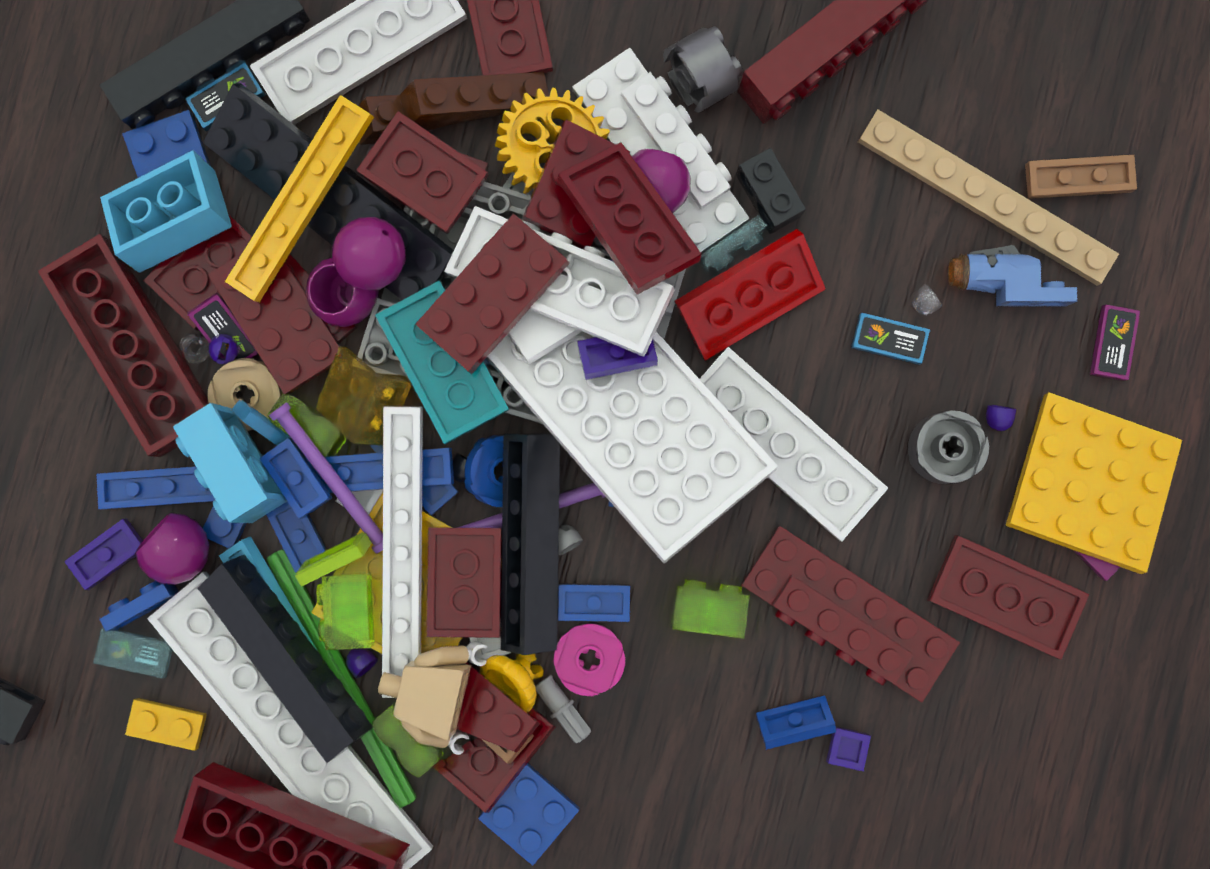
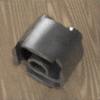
[663,26,743,112]
[908,411,989,484]

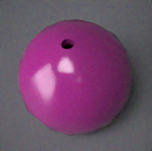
[632,149,691,213]
[332,217,406,290]
[306,258,379,327]
[135,513,209,585]

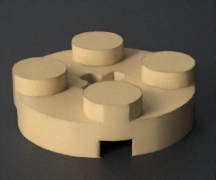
[208,358,282,431]

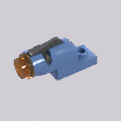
[948,245,1077,307]

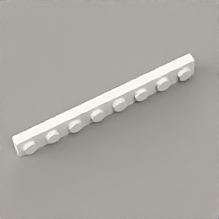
[382,406,423,698]

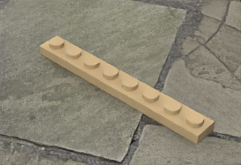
[858,109,1119,286]

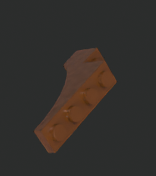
[358,72,549,145]

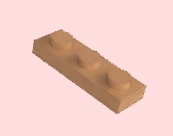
[1025,155,1137,199]

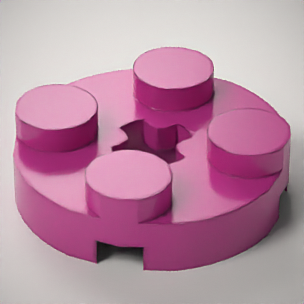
[554,623,625,696]

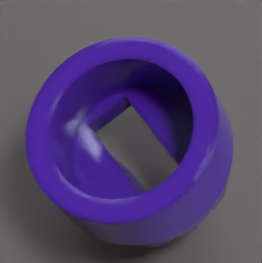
[209,334,238,364]
[986,405,1016,431]
[346,647,378,679]

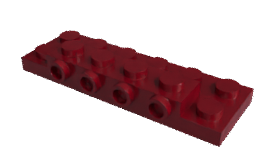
[741,526,960,703]

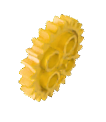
[495,88,610,194]

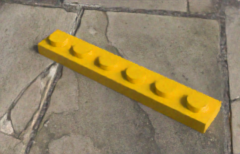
[225,95,374,302]

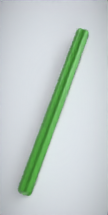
[267,549,416,808]

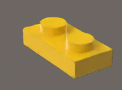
[125,698,207,751]

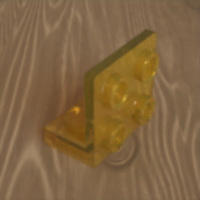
[316,346,412,445]

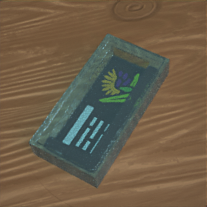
[93,628,173,678]

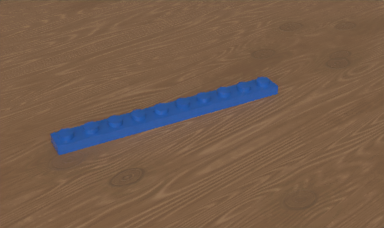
[96,448,454,509]

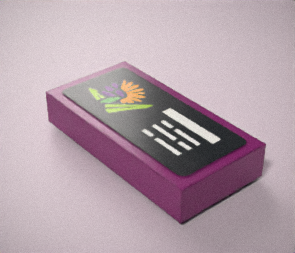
[187,292,258,359]
[1090,304,1140,381]

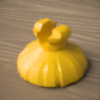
[480,654,544,712]

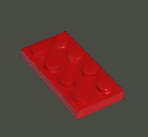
[674,229,826,360]

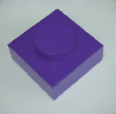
[826,727,871,772]

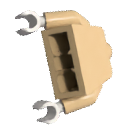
[378,641,488,755]

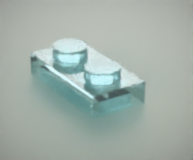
[699,215,767,272]

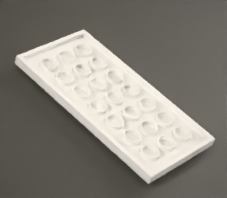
[486,331,778,563]

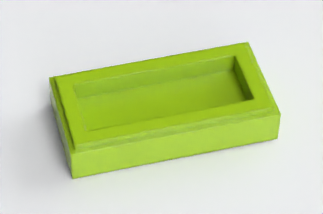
[295,532,372,587]

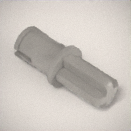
[535,675,591,743]

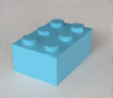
[100,150,232,273]
[173,403,287,523]

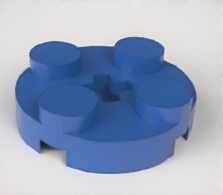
[465,435,503,507]

